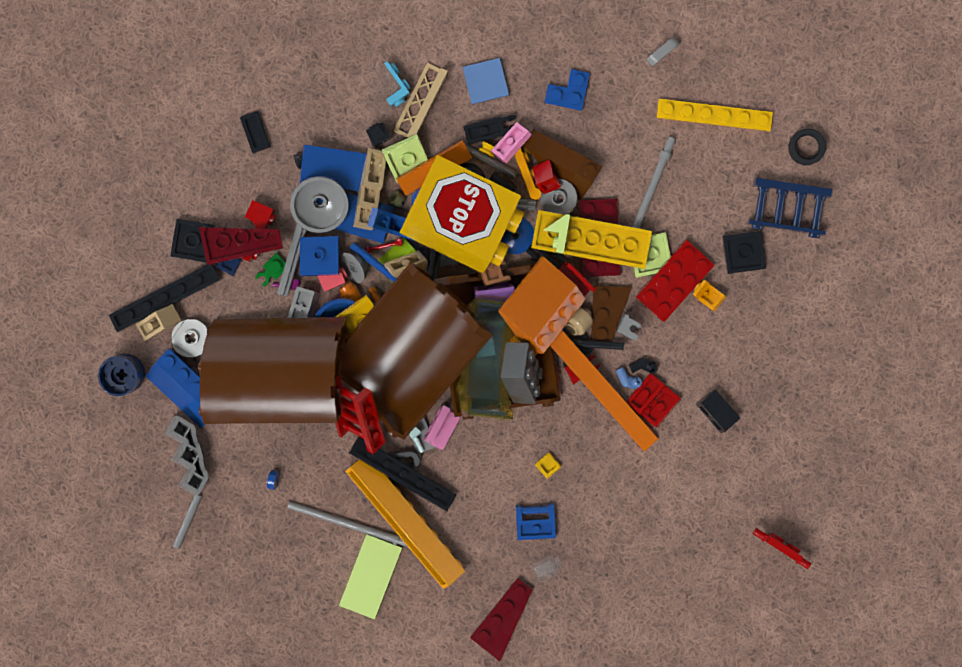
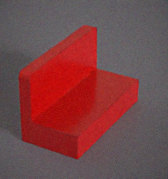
[557,261,596,297]

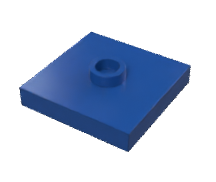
[300,236,339,277]

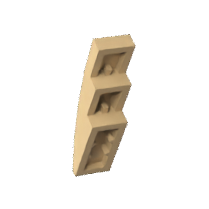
[353,148,386,231]

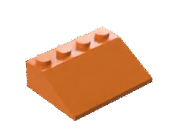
[498,257,585,354]

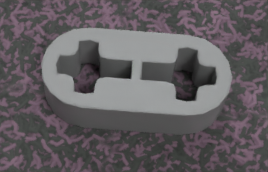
[646,37,680,67]

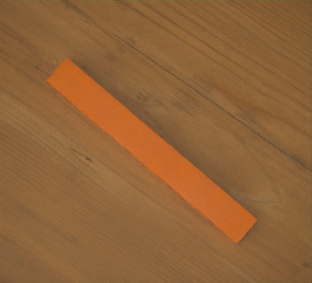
[550,330,658,452]

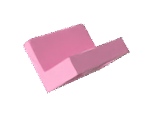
[491,122,532,163]
[422,405,460,450]

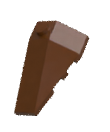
[524,129,602,200]

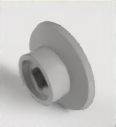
[340,253,367,283]

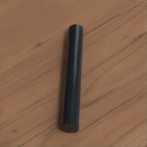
[570,339,624,350]

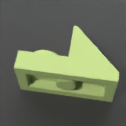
[543,214,570,254]

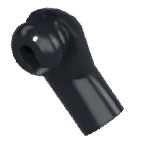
[628,357,658,374]

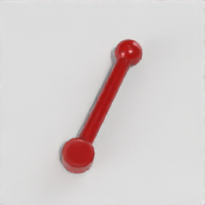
[365,239,403,254]

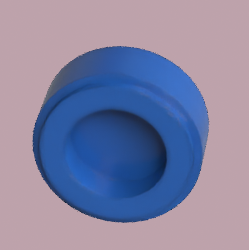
[267,470,279,490]

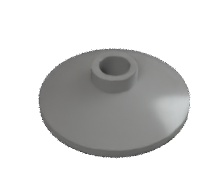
[540,179,577,215]

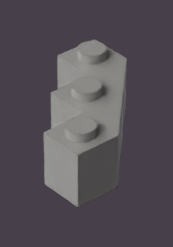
[163,416,209,495]

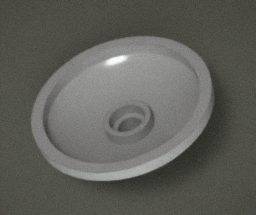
[290,176,348,233]

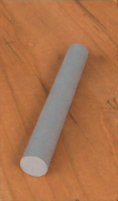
[466,145,518,178]
[173,495,202,549]

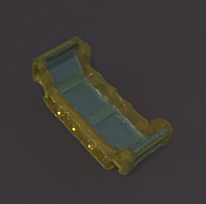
[456,298,513,421]

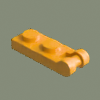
[514,148,541,200]

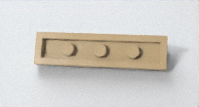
[393,63,448,138]

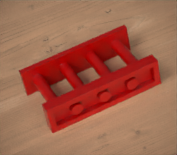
[335,377,386,454]

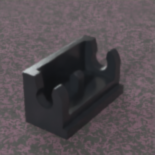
[696,389,740,433]

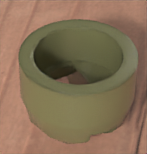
[388,191,405,208]

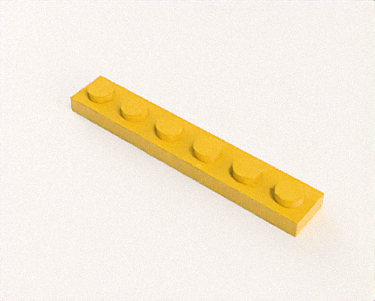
[656,99,773,132]

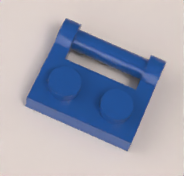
[516,503,556,540]

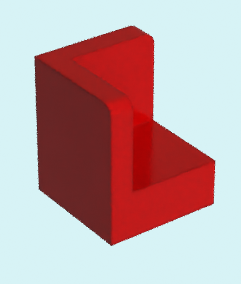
[533,160,561,194]

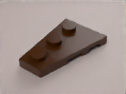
[591,286,632,342]

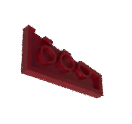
[199,227,284,265]
[470,578,533,662]

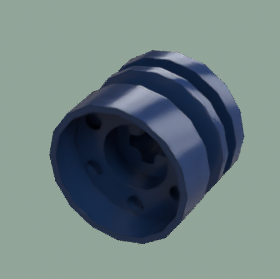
[98,353,145,397]

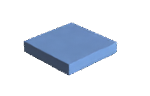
[463,58,509,105]

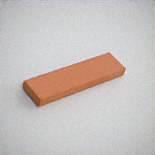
[396,140,472,196]

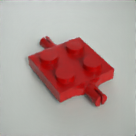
[752,527,812,570]

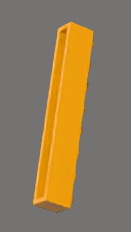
[345,460,465,589]

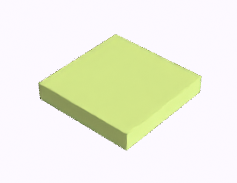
[382,134,428,183]
[633,232,671,278]

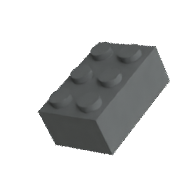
[501,342,543,404]

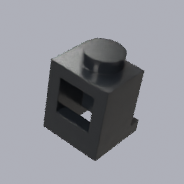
[366,122,391,148]

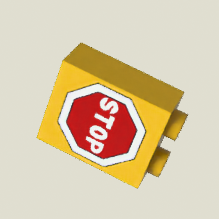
[399,155,524,273]

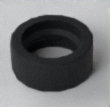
[788,128,826,166]

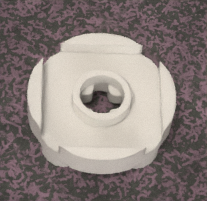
[172,319,207,357]

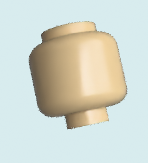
[565,307,593,335]

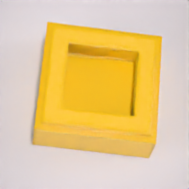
[534,452,562,479]

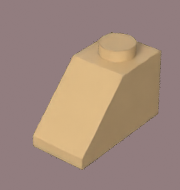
[384,250,428,278]
[136,304,181,341]

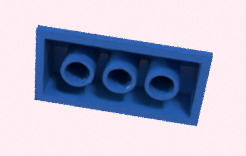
[146,348,205,428]

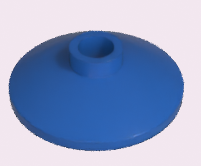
[501,218,534,254]

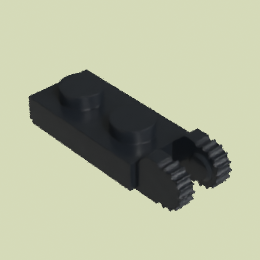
[463,115,516,145]

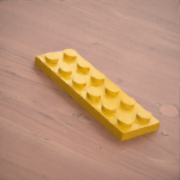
[531,210,652,269]

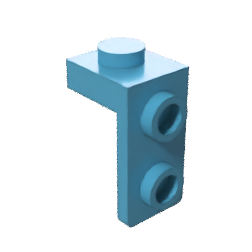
[384,61,410,108]

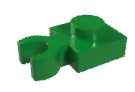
[255,253,286,287]

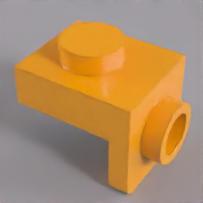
[693,280,726,312]

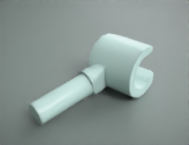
[409,426,424,453]

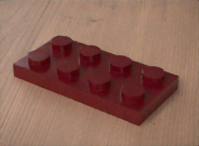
[578,199,621,277]

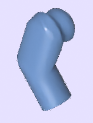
[616,367,642,389]

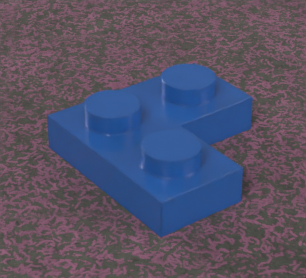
[544,69,590,111]

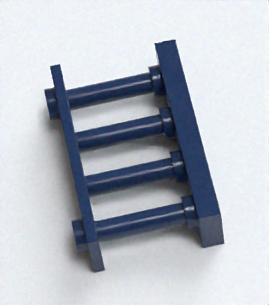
[747,178,832,239]

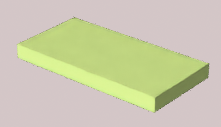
[339,534,402,619]

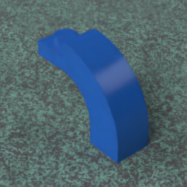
[367,208,417,242]

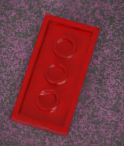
[635,240,715,322]

